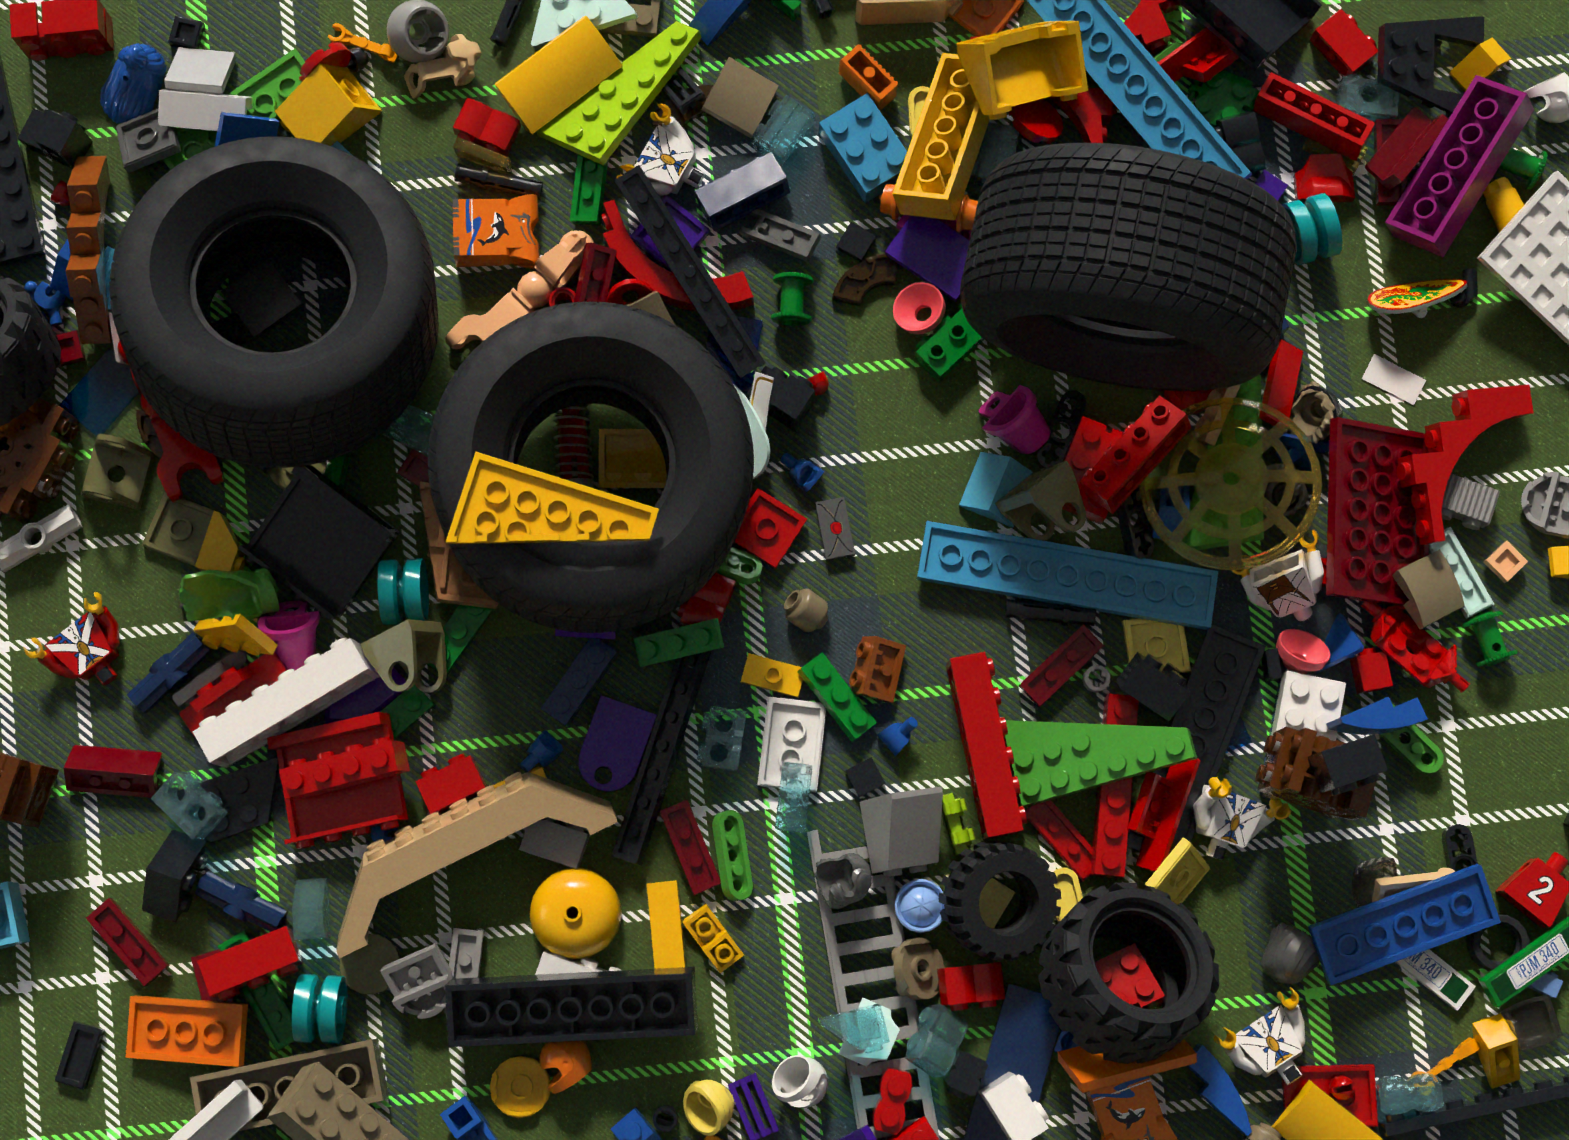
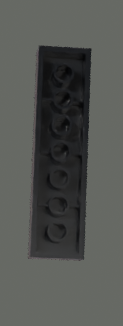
[445,967,698,1047]

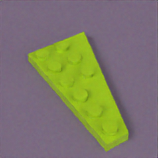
[536,21,702,166]

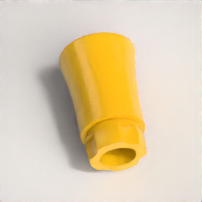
[1483,177,1525,233]

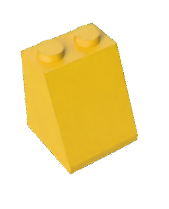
[274,63,382,146]

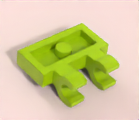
[942,793,976,856]

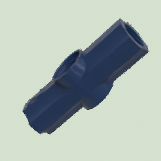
[127,632,212,713]
[195,871,289,932]

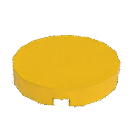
[490,1056,551,1118]

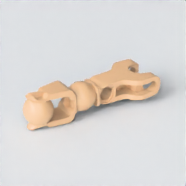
[445,230,594,349]

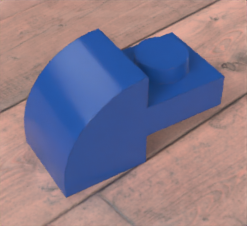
[440,1096,498,1140]

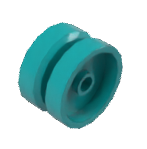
[1282,193,1343,265]
[377,558,429,625]
[292,974,348,1044]

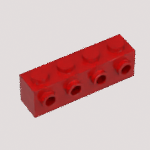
[1253,72,1375,161]
[1080,395,1191,514]
[279,736,410,800]

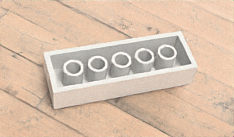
[193,638,380,768]

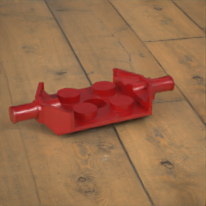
[1361,601,1470,693]

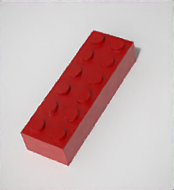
[946,651,1027,840]

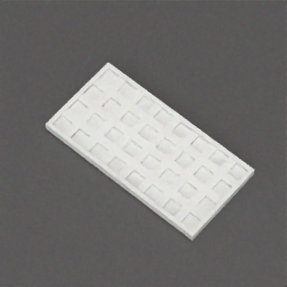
[1477,171,1569,345]

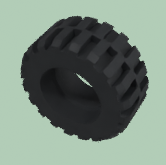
[939,841,1061,961]

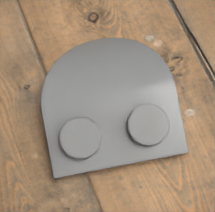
[1521,472,1569,538]
[380,943,453,1019]

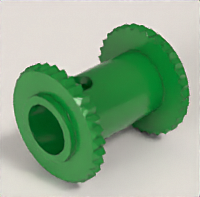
[1499,148,1548,190]
[771,272,813,326]
[1462,611,1518,667]

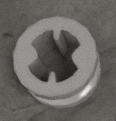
[1082,665,1111,693]

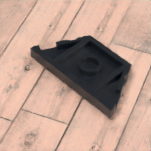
[166,757,279,843]

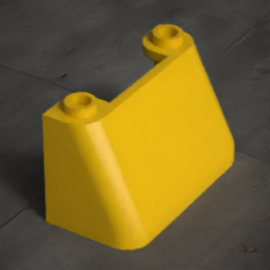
[956,21,1088,120]

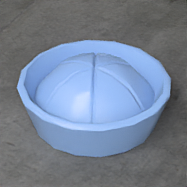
[894,879,945,933]

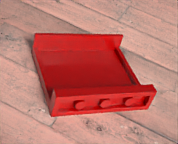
[267,712,408,849]

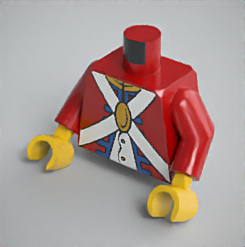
[23,592,120,686]

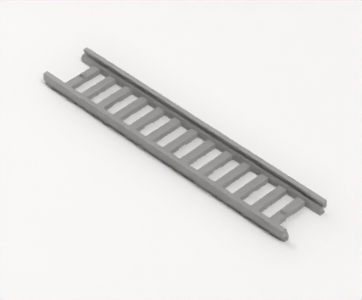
[807,830,940,1140]

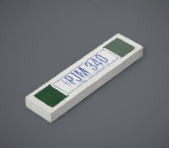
[1395,949,1476,1010]

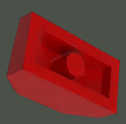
[1293,154,1355,203]

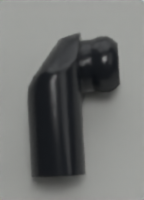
[1449,269,1478,308]

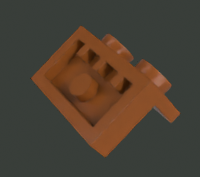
[849,636,906,703]

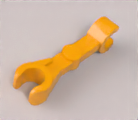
[328,23,398,63]
[1410,1037,1480,1092]

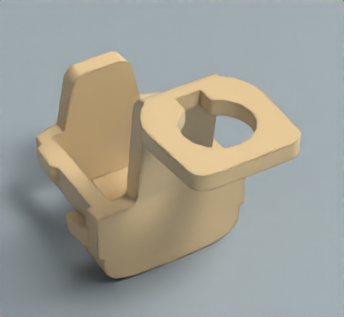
[404,34,481,99]

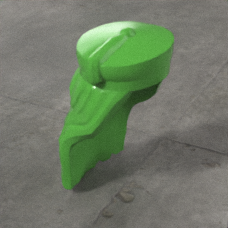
[179,568,279,622]

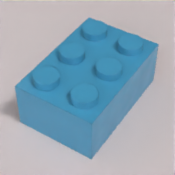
[818,93,907,203]

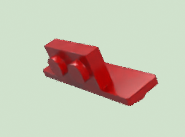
[1157,27,1239,83]
[179,651,287,736]
[1127,758,1200,872]

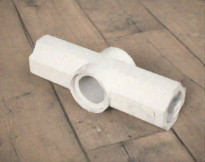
[0,504,83,572]

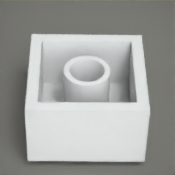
[978,1072,1049,1140]

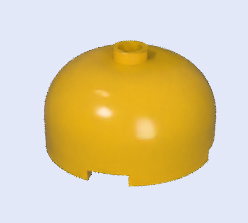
[530,868,622,959]

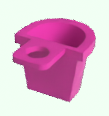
[979,385,1051,454]
[258,600,320,671]

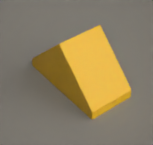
[1448,37,1511,92]

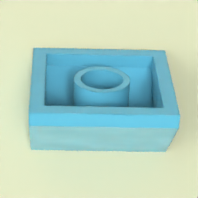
[959,452,1033,528]

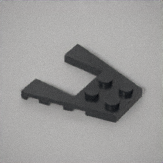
[1377,16,1484,117]

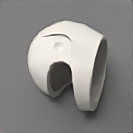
[1523,72,1569,123]
[772,1055,829,1108]

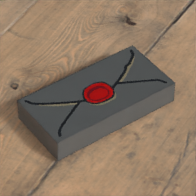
[815,497,855,561]

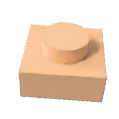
[1484,541,1528,583]

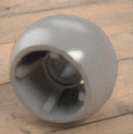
[386,0,449,63]

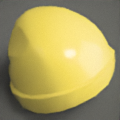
[683,1080,735,1136]

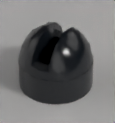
[347,48,369,73]
[653,1105,678,1132]

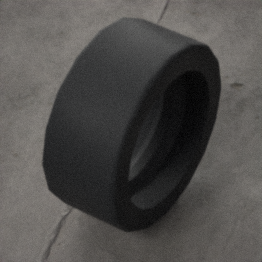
[1467,914,1529,971]

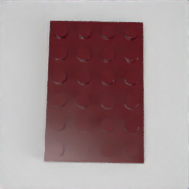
[1326,417,1429,606]

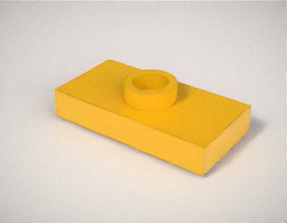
[741,653,803,698]

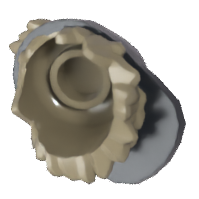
[1290,381,1343,454]

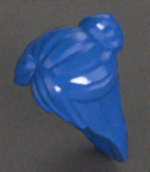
[100,43,166,124]

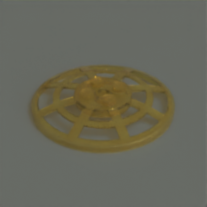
[1140,397,1322,570]

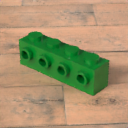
[914,303,985,383]

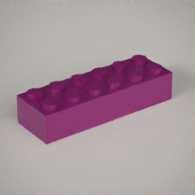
[1385,75,1534,257]

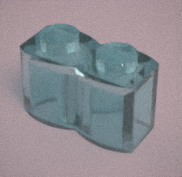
[905,1004,968,1077]
[1375,1073,1444,1114]

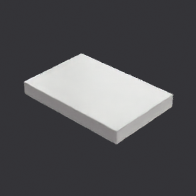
[757,697,826,793]

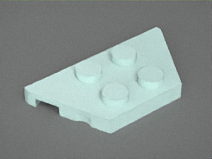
[531,0,638,51]

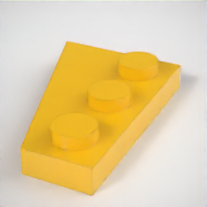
[193,614,278,656]

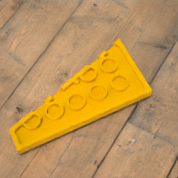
[446,451,659,544]

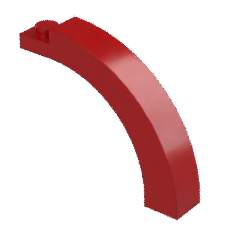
[601,199,754,311]

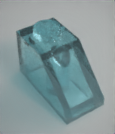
[292,877,331,941]
[817,1004,890,1053]

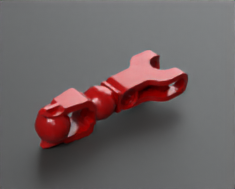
[117,340,224,502]

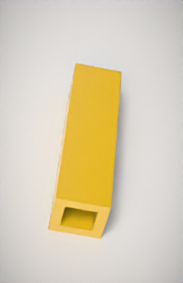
[646,880,686,969]

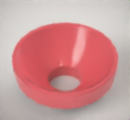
[893,282,946,334]
[1276,629,1330,674]

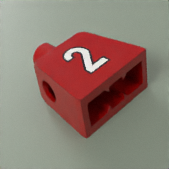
[1495,852,1569,928]

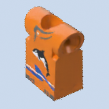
[453,194,540,269]
[1085,1076,1178,1140]

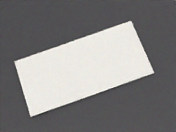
[1362,354,1426,405]

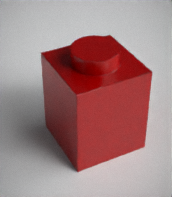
[1350,648,1393,694]

